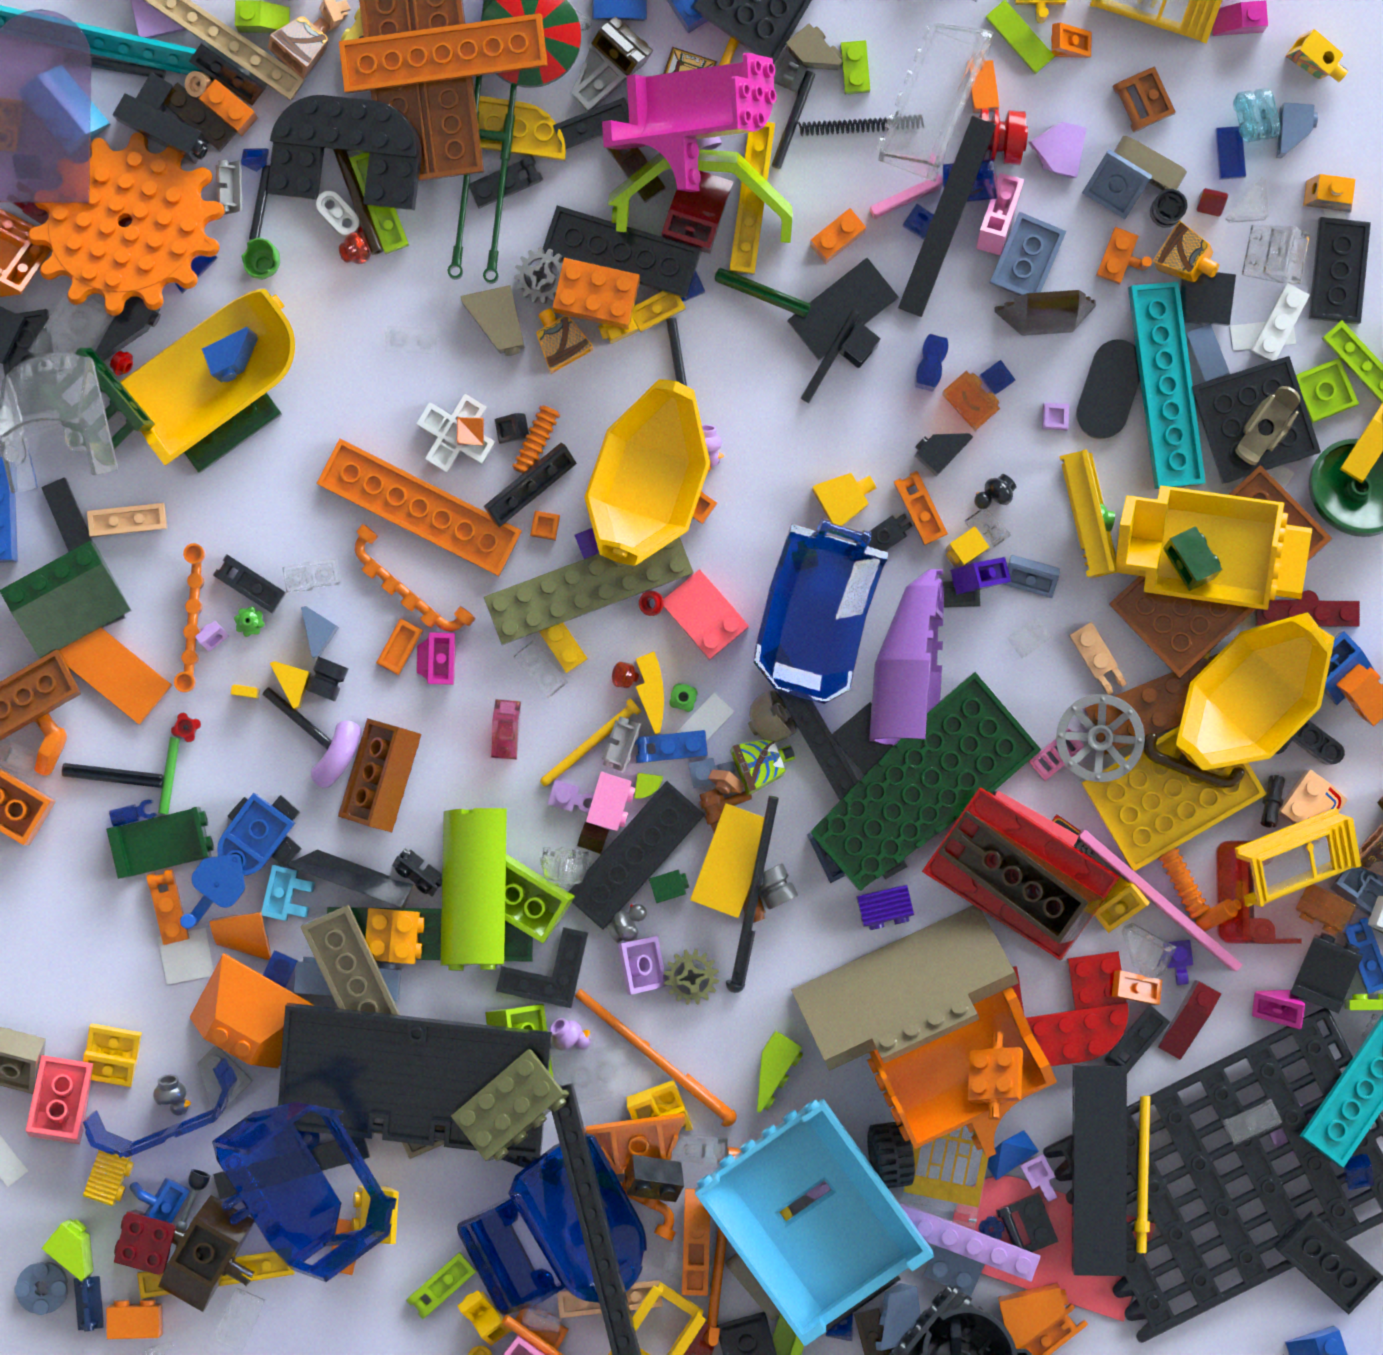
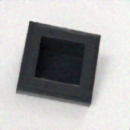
[494,413,529,444]

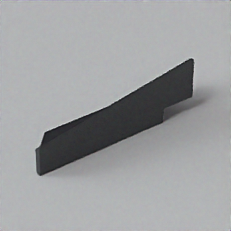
[287,849,414,909]

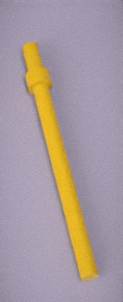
[1134,1096,1150,1253]

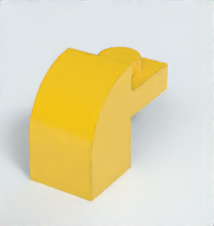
[457,1290,512,1346]

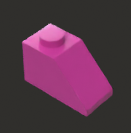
[1212,0,1268,36]

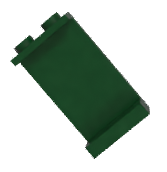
[106,807,214,879]

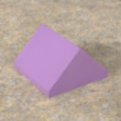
[618,936,667,995]

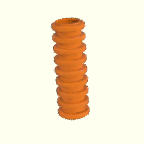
[512,405,560,474]
[1158,848,1210,919]

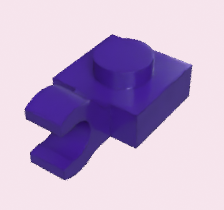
[1163,940,1193,985]

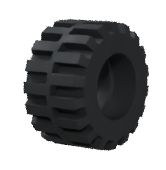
[867,1122,915,1189]

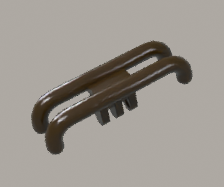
[1143,733,1245,789]

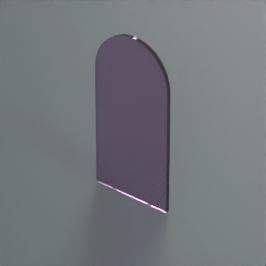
[0,9,92,204]

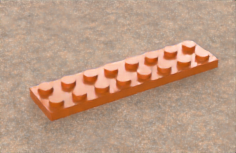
[339,13,548,94]
[316,438,522,576]

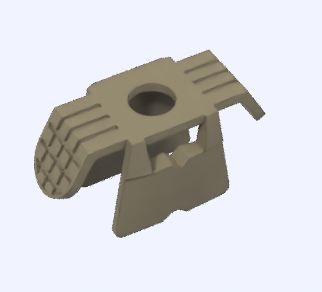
[1235,386,1300,465]

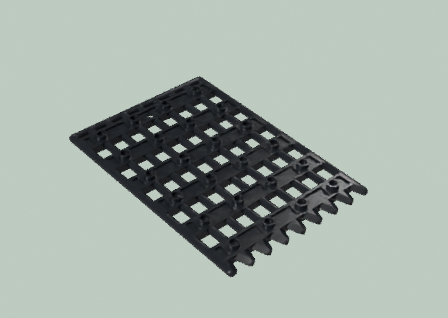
[1043,1008,1383,1343]

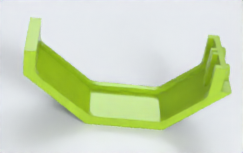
[607,149,793,243]

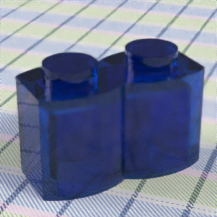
[914,334,949,392]

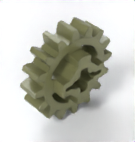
[664,949,720,1005]

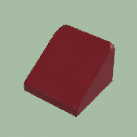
[1196,188,1229,217]

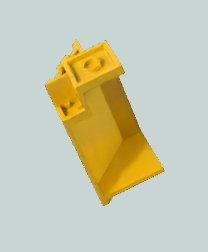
[1115,486,1312,610]

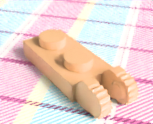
[1069,622,1127,695]

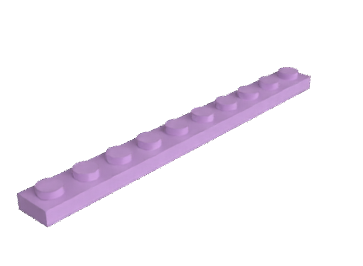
[805,1181,1040,1282]

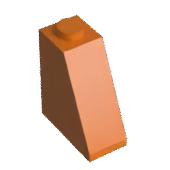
[997,1283,1069,1349]

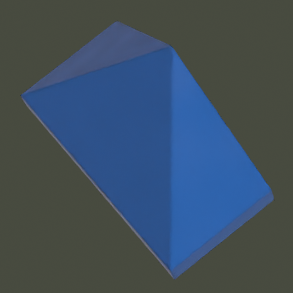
[987,1130,1039,1181]

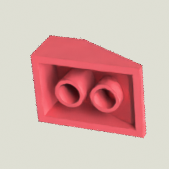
[663,569,749,661]
[26,1055,93,1145]

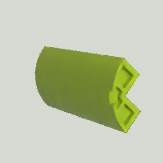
[440,808,507,971]

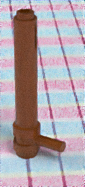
[699,788,766,923]

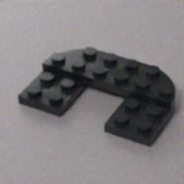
[267,95,422,211]

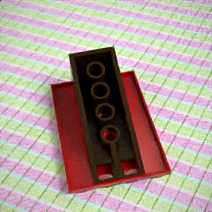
[922,788,1120,960]

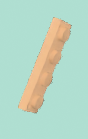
[557,1279,663,1318]

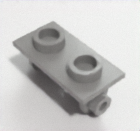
[216,160,243,215]
[602,717,641,772]

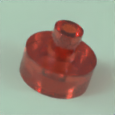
[612,662,639,688]

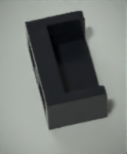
[839,323,881,368]

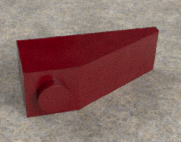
[1158,980,1222,1060]

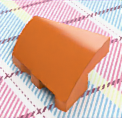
[209,912,272,960]

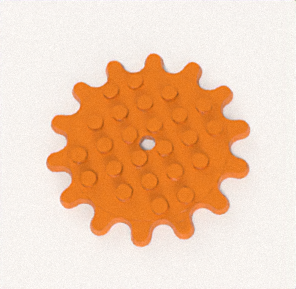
[28,132,225,316]

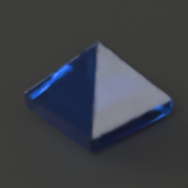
[241,148,269,172]

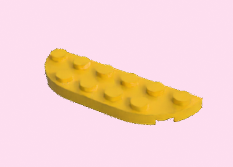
[478,96,566,161]

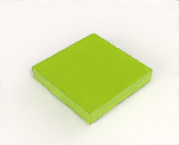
[1296,357,1359,424]

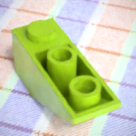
[757,1029,803,1113]

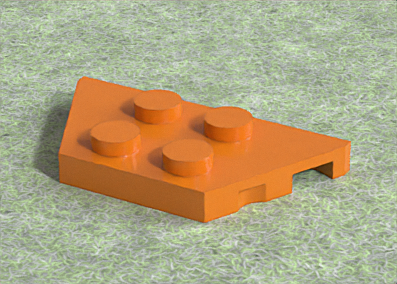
[586,1113,685,1174]

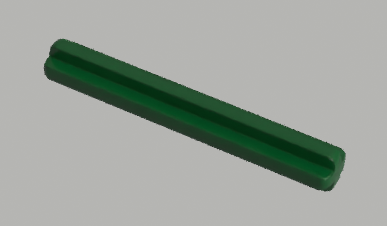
[714,268,810,317]

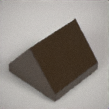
[577,822,609,854]

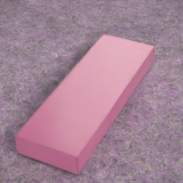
[869,174,944,219]

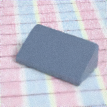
[1003,555,1060,598]

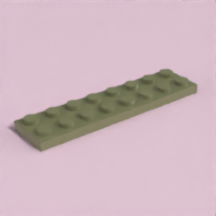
[483,537,694,645]

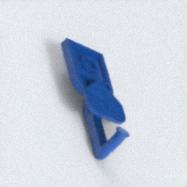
[180,793,296,929]

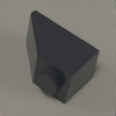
[914,433,973,477]

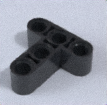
[1274,720,1345,765]

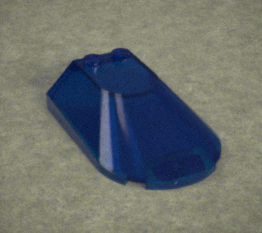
[508,1133,647,1303]

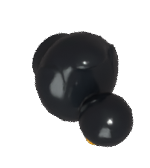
[974,474,1017,509]

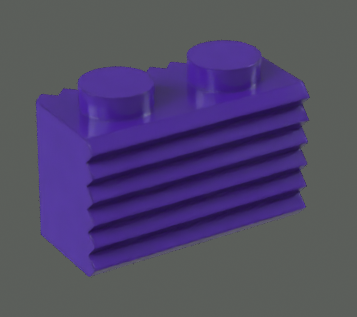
[856,885,914,930]

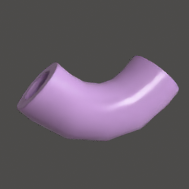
[311,721,361,788]

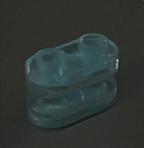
[1233,88,1280,142]

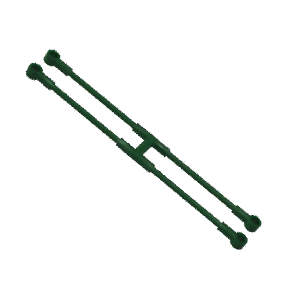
[447,0,517,284]

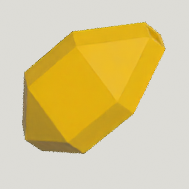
[584,379,710,566]
[1176,612,1335,770]

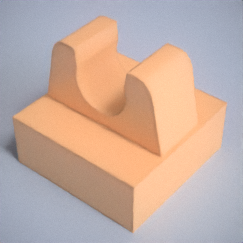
[319,0,351,31]

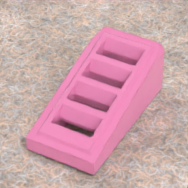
[1028,728,1085,781]

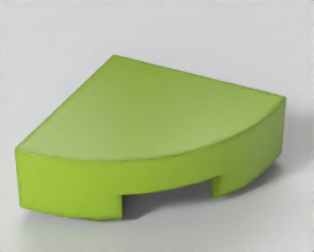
[634,773,663,799]

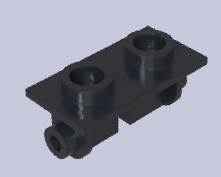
[392,848,442,897]

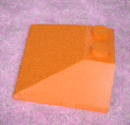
[0,208,52,297]
[189,953,313,1068]

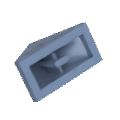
[301,606,339,659]

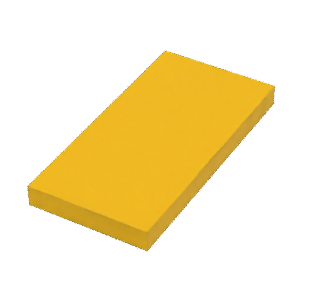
[690,803,764,918]

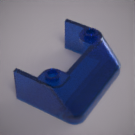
[457,1191,572,1315]

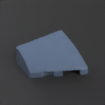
[1330,866,1383,916]
[876,1283,921,1351]

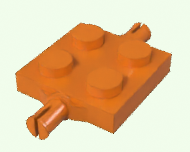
[968,1032,1023,1120]

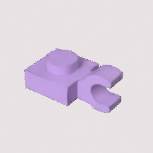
[1020,1154,1057,1202]

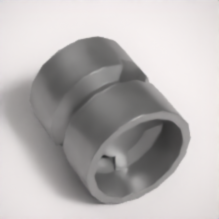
[759,863,798,910]

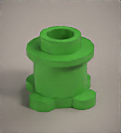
[669,683,698,712]

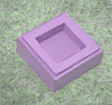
[1042,403,1069,430]

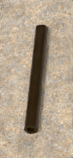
[333,149,384,255]

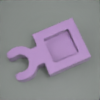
[548,780,594,813]

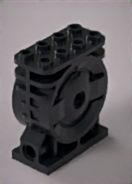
[888,1284,1033,1355]

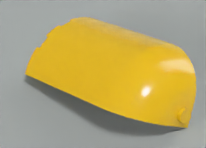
[120,289,295,465]

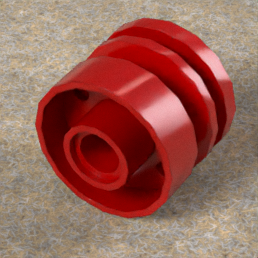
[979,108,1028,165]

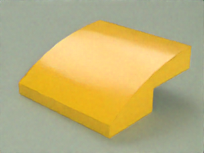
[83,1023,142,1087]

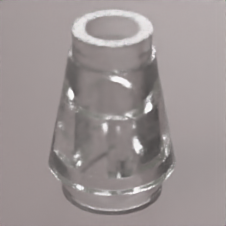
[521,1304,562,1334]

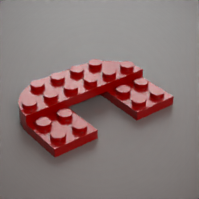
[1011,951,1129,1067]

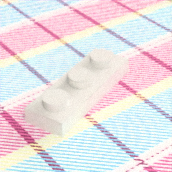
[1251,283,1310,362]

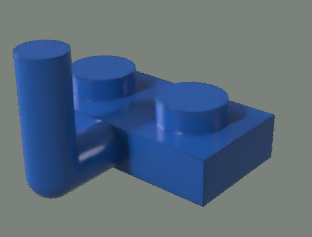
[130,1178,190,1223]

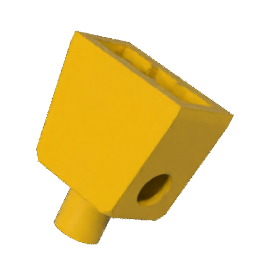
[812,473,877,531]

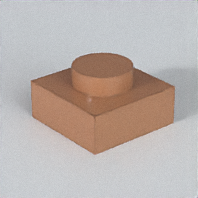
[708,770,745,794]

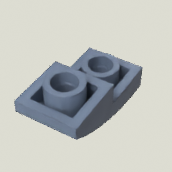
[1187,323,1230,382]

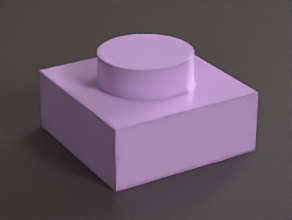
[195,621,229,652]

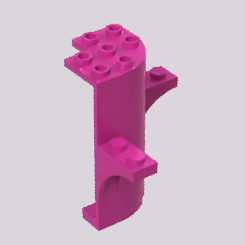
[602,53,777,192]

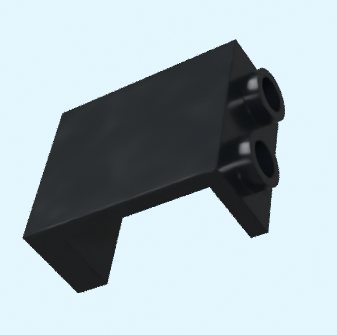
[1290,932,1363,1014]

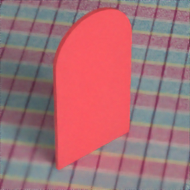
[952,1175,1156,1322]

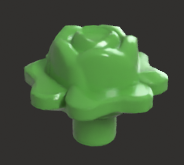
[234,606,265,637]

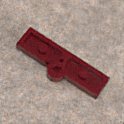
[1256,590,1360,627]

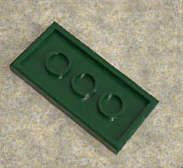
[184,392,282,474]

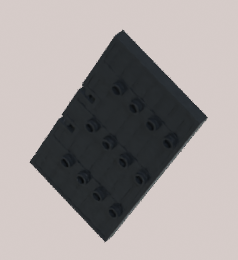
[276,1003,552,1158]

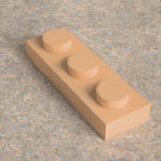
[87,503,167,537]

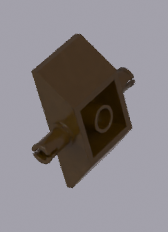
[158,1195,256,1312]

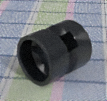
[1150,189,1188,228]
[305,656,349,702]

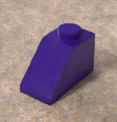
[950,557,1011,595]

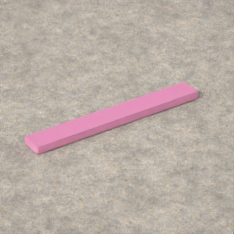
[1078,830,1243,972]

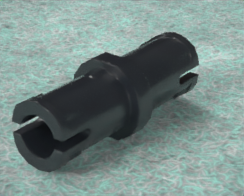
[1260,775,1285,828]

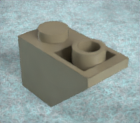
[785,23,842,70]

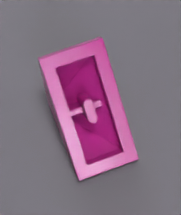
[1252,990,1305,1029]

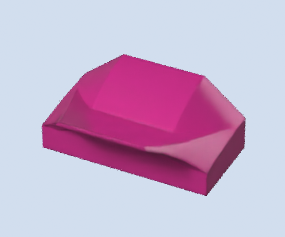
[417,633,456,685]

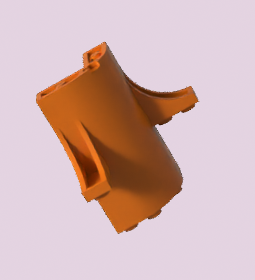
[867,987,1057,1158]

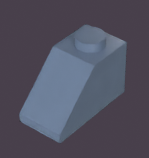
[1276,102,1318,158]

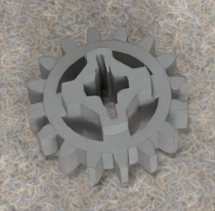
[514,247,563,304]

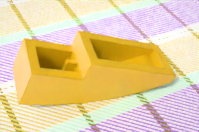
[635,651,664,735]

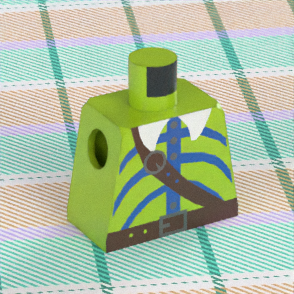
[730,739,795,796]

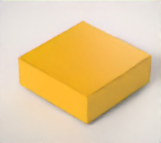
[230,684,260,699]

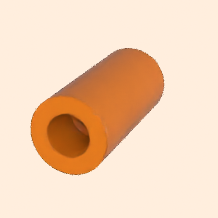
[1195,899,1241,931]

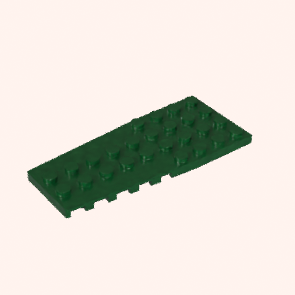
[810,672,1041,891]

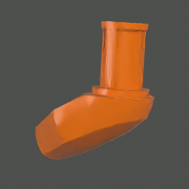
[34,713,67,775]

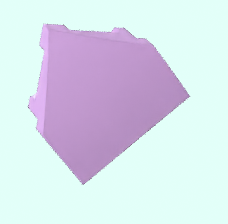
[1028,122,1087,179]

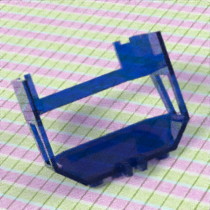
[212,1102,397,1282]

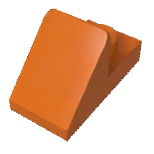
[1051,22,1092,58]

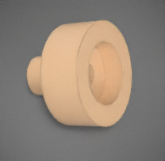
[185,71,212,97]

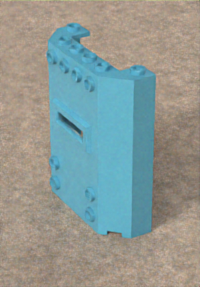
[695,1099,934,1346]

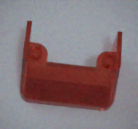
[1216,840,1302,944]

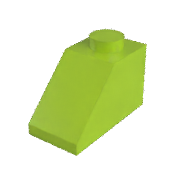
[235,0,290,33]

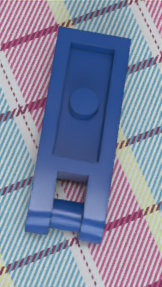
[634,730,708,763]
[1342,917,1383,994]

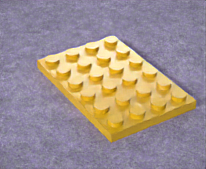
[1081,725,1266,871]

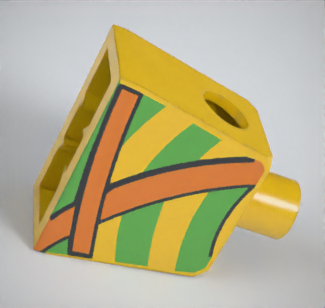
[1285,29,1348,83]

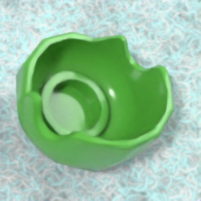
[241,238,280,280]

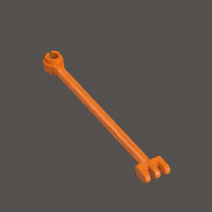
[702,1147,741,1346]

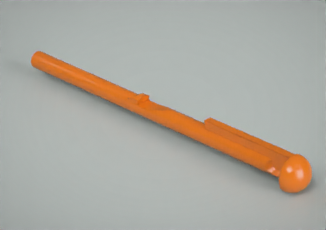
[575,989,737,1127]

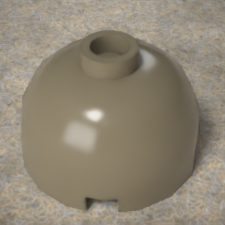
[748,690,796,742]

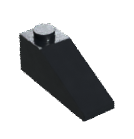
[95,296,161,361]

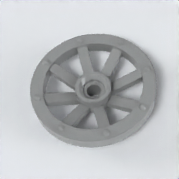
[1056,694,1145,782]

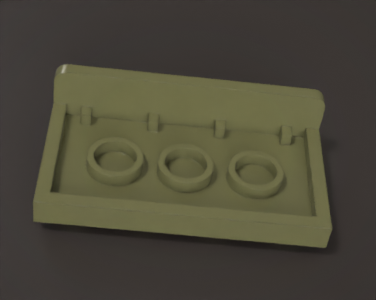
[451,1049,569,1161]

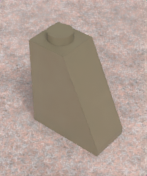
[460,285,525,356]

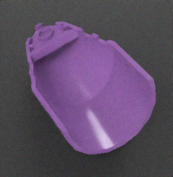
[869,569,944,746]

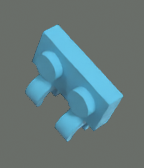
[261,865,315,921]

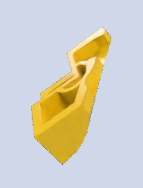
[626,1080,693,1131]

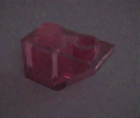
[491,699,521,760]

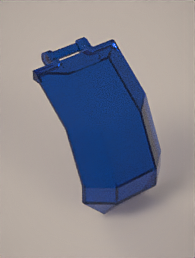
[753,518,888,704]

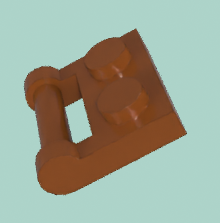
[1112,66,1176,133]

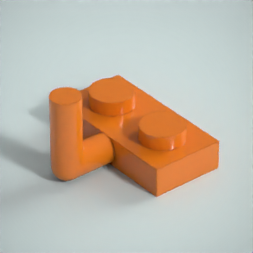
[1096,227,1152,285]

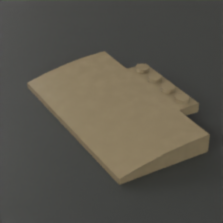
[791,905,1019,1071]

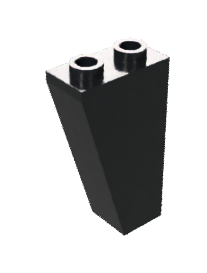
[112,93,209,164]

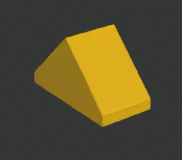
[270,661,311,710]

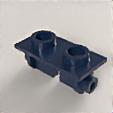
[74,1276,104,1332]

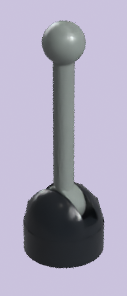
[176,1169,211,1231]

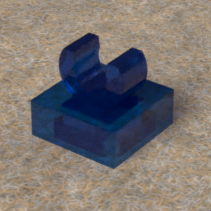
[902,204,934,240]

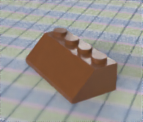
[338,718,422,833]

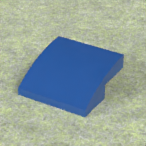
[592,0,647,21]

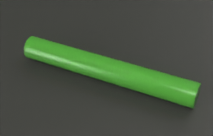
[158,737,180,814]

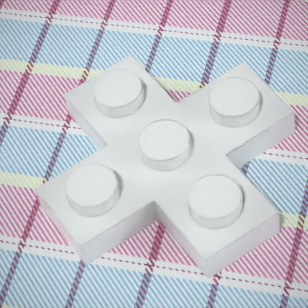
[416,394,496,473]

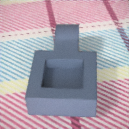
[688,758,735,788]

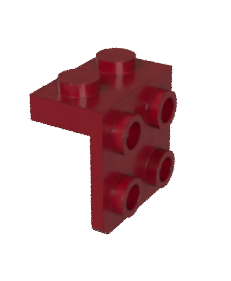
[114,1209,176,1275]

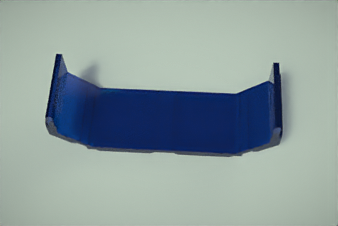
[83,1058,238,1158]

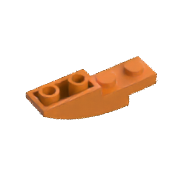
[682,1188,710,1296]

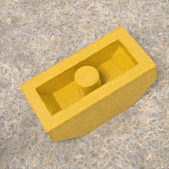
[1094,876,1150,933]

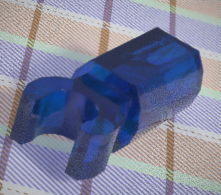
[109,799,157,827]

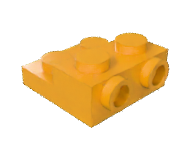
[365,908,424,964]

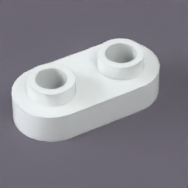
[316,191,360,236]

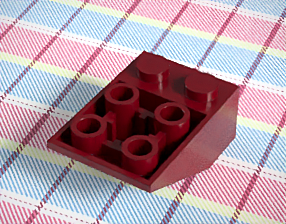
[661,171,734,254]

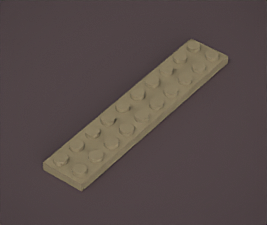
[300,904,445,1159]

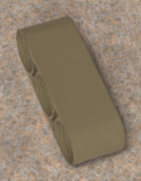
[1114,136,1187,191]
[725,1252,781,1321]

